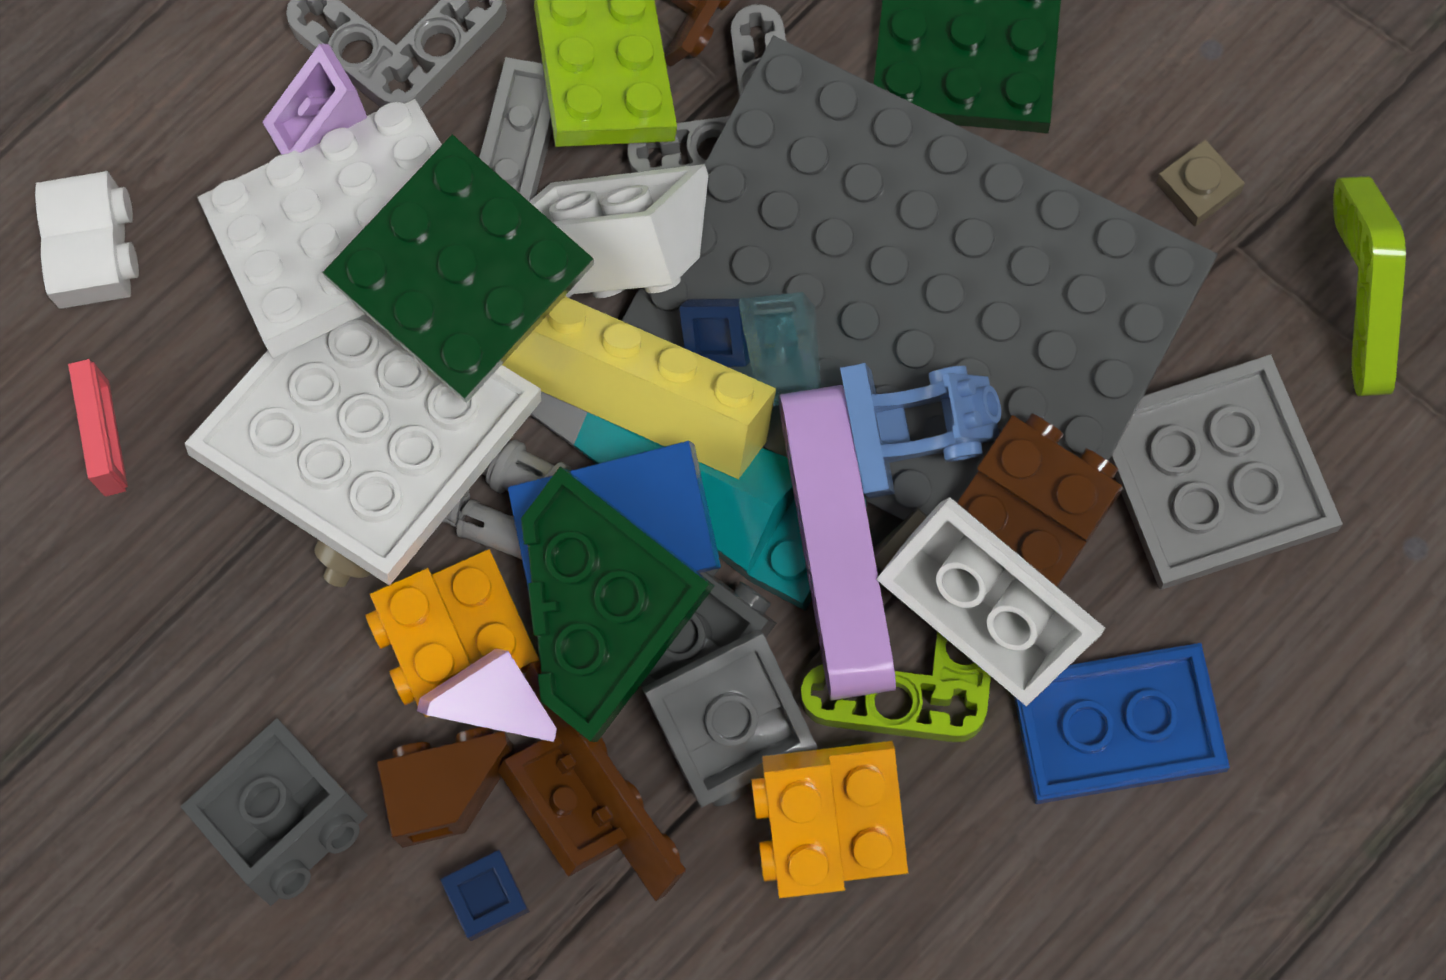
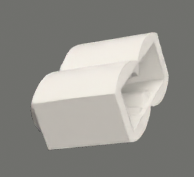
[35,171,139,309]

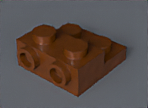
[957,413,1123,588]

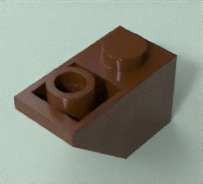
[377,727,514,848]

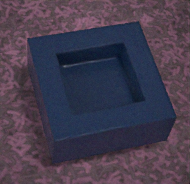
[679,299,753,367]
[440,850,530,941]

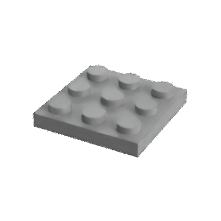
[1109,354,1343,590]

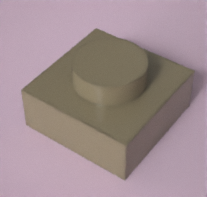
[1156,139,1245,227]

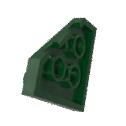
[521,467,715,742]

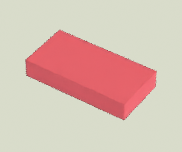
[68,359,128,497]

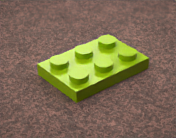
[534,0,677,147]

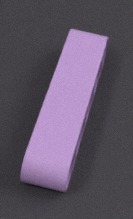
[779,385,896,700]

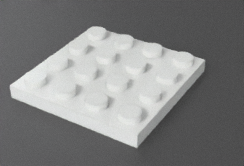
[197,99,442,359]
[185,314,542,586]

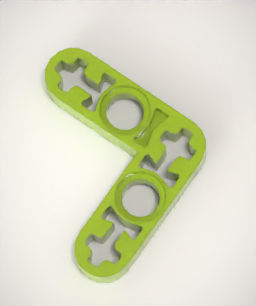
[1333,176,1406,396]
[801,631,991,742]

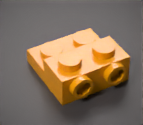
[365,549,539,718]
[752,741,908,898]

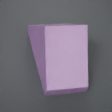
[263,44,368,155]
[417,648,557,742]

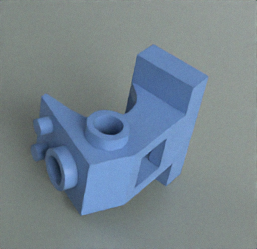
[840,363,1001,499]

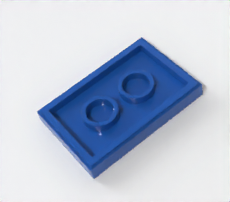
[508,441,721,591]
[1013,643,1230,804]

